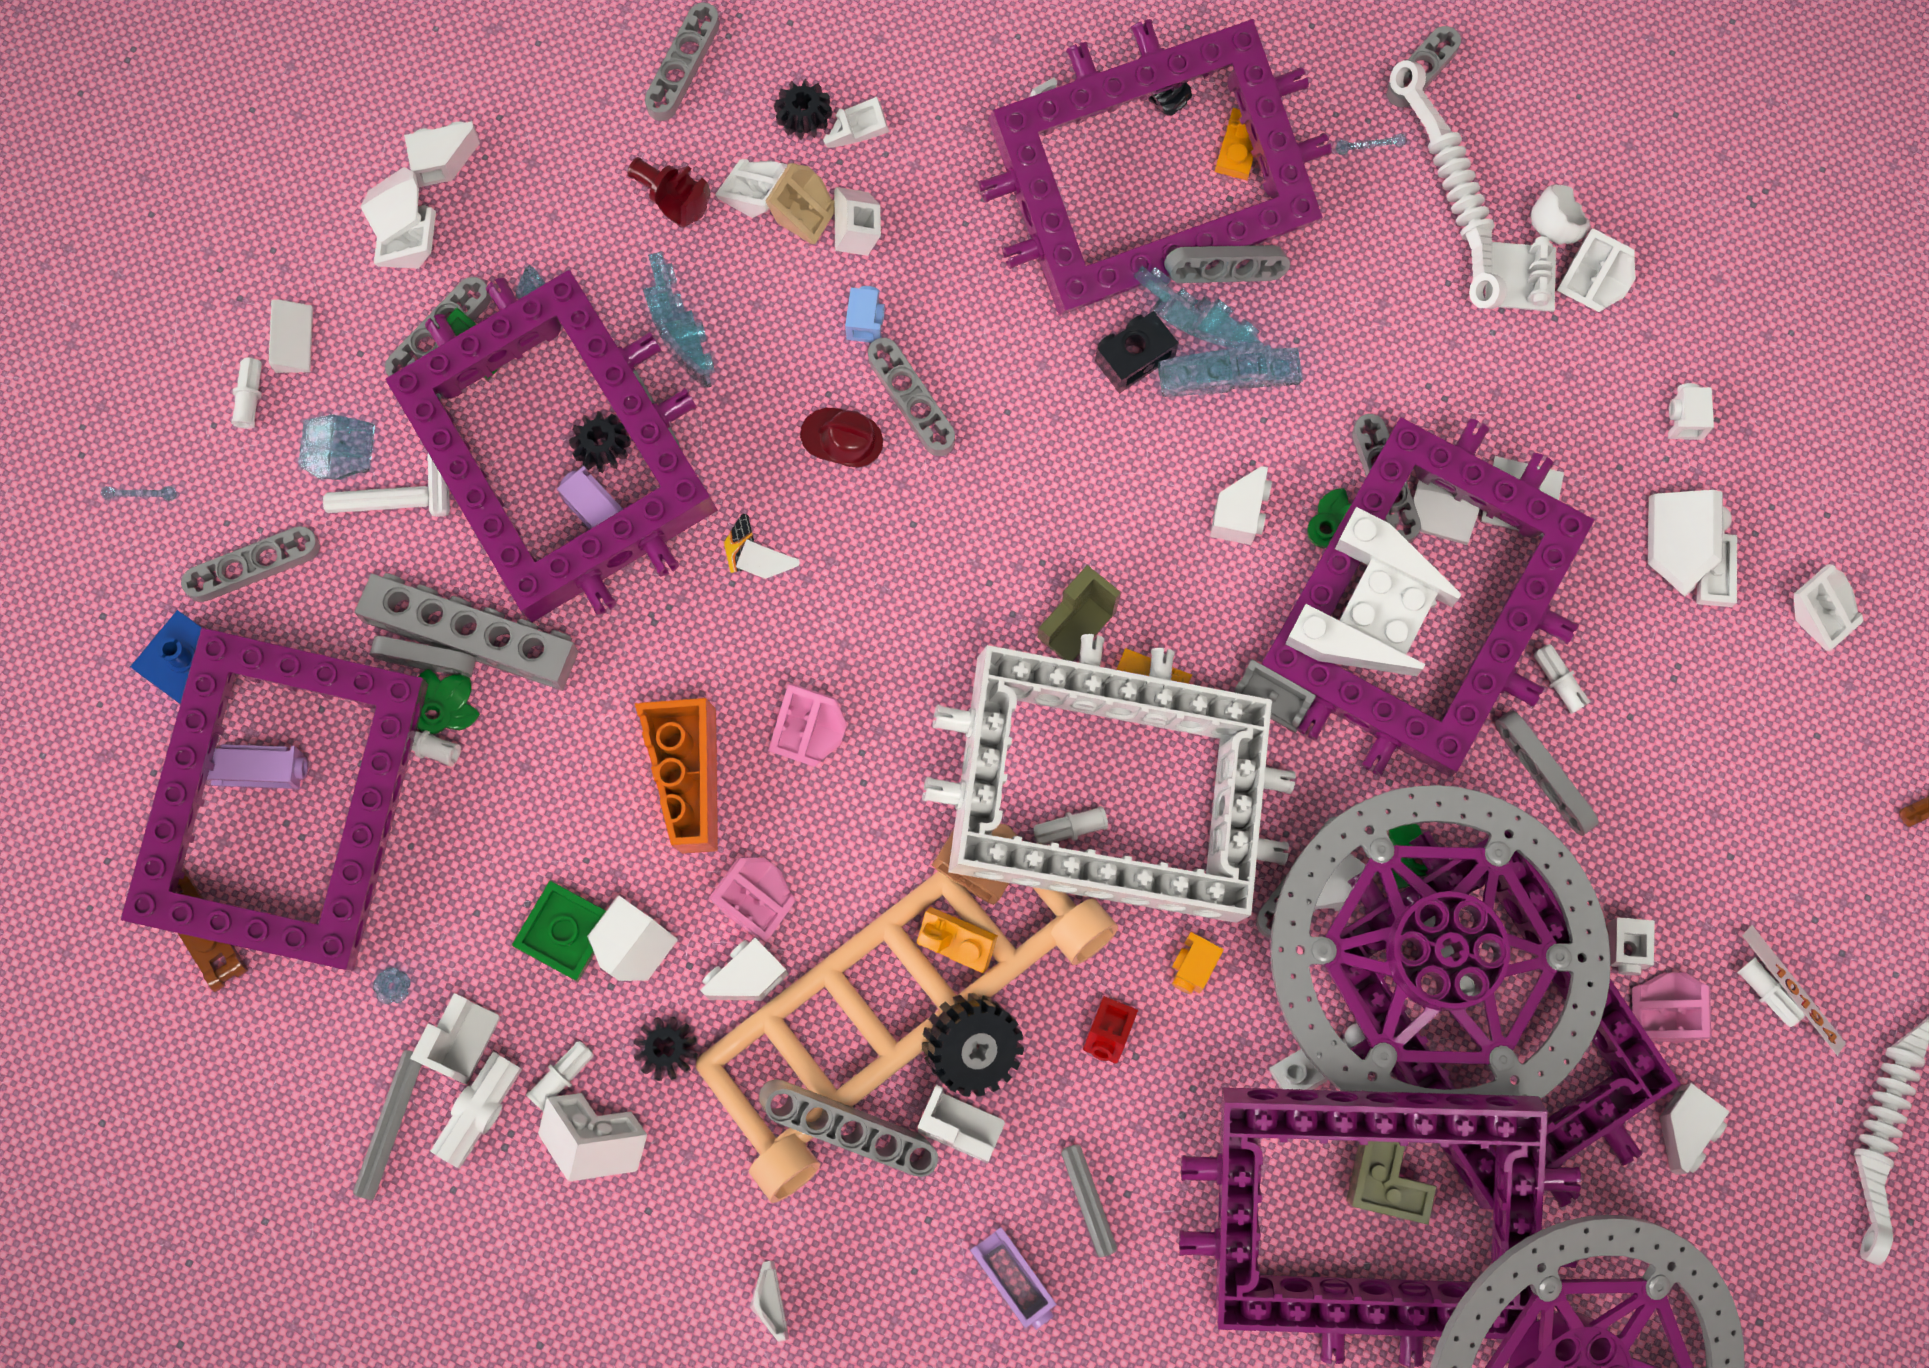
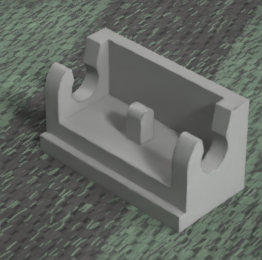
[1235,659,1316,733]

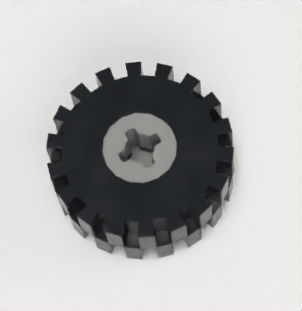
[922,993,1024,1097]

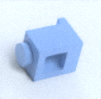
[845,286,885,343]

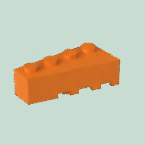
[634,698,718,854]

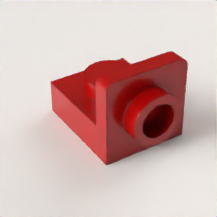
[1083,996,1138,1064]

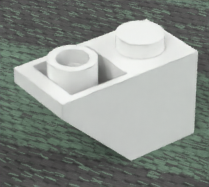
[404,121,480,187]
[834,187,881,256]
[1210,466,1272,545]
[700,938,789,1001]
[1659,1083,1730,1175]

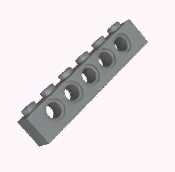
[354,573,579,691]

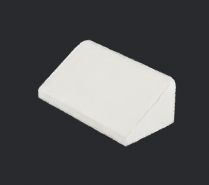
[269,299,313,373]

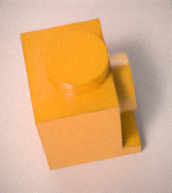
[1172,932,1224,995]

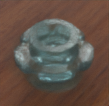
[373,968,411,1005]

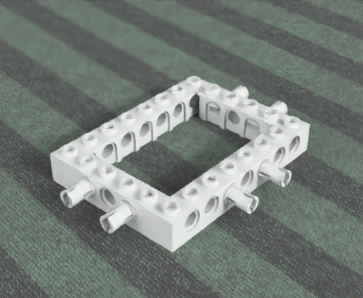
[922,634,1296,923]

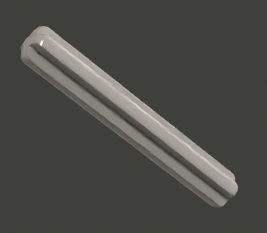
[353,1050,422,1200]

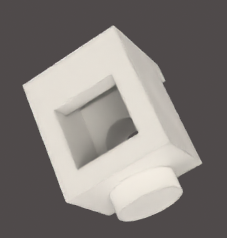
[1668,383,1714,440]
[1607,917,1655,975]

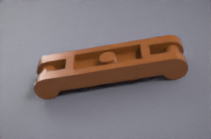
[178,866,248,992]

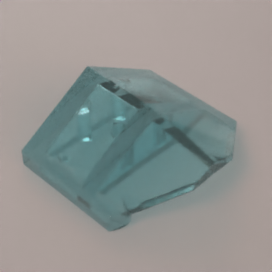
[298,414,375,480]

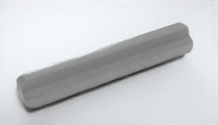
[1061,1144,1117,1258]

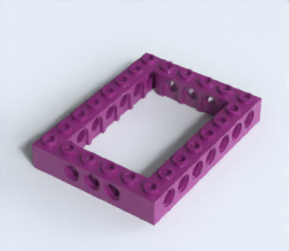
[120,628,428,971]

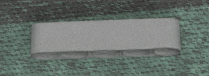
[759,1079,938,1177]

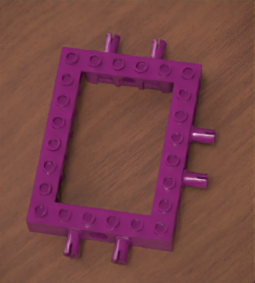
[978,19,1332,316]
[385,269,718,623]
[1262,417,1595,777]
[1323,830,1681,1210]
[1179,1087,1581,1367]

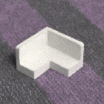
[410,993,500,1085]
[917,1085,1005,1164]
[538,1093,647,1182]

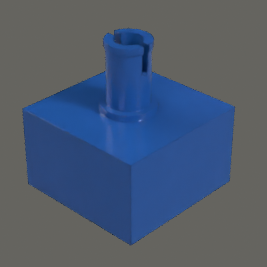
[130,610,202,704]

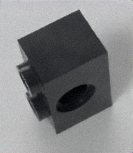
[1095,311,1179,394]

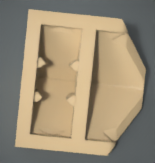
[765,163,835,244]

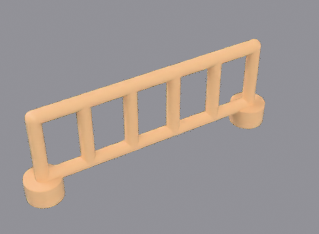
[695,824,1118,1203]

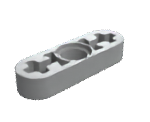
[1386,26,1461,107]
[369,636,476,678]

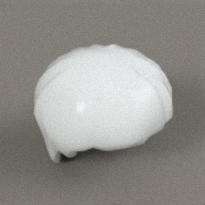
[1531,184,1591,245]

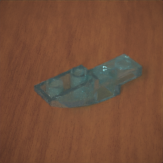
[643,251,716,388]
[1134,265,1264,350]
[1158,345,1303,397]

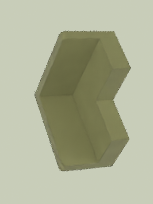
[1037,565,1121,661]
[1346,1141,1437,1225]

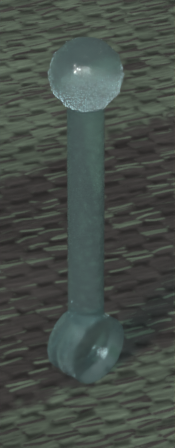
[1336,133,1407,155]
[100,486,177,502]

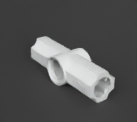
[430,1052,522,1169]

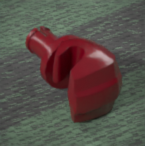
[627,157,710,228]

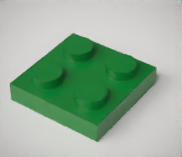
[511,881,606,982]

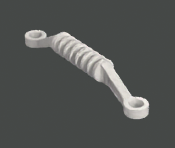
[1390,60,1507,309]
[1854,1017,1929,1266]

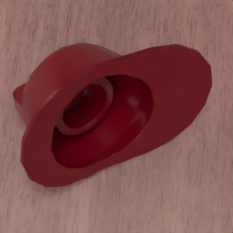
[800,407,884,468]

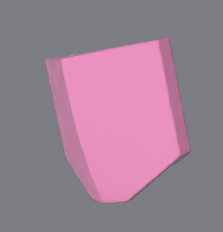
[768,683,847,767]
[709,857,796,942]
[1632,972,1712,1043]

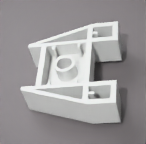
[1286,507,1461,676]

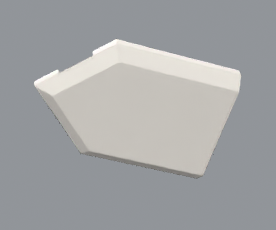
[1648,490,1723,597]

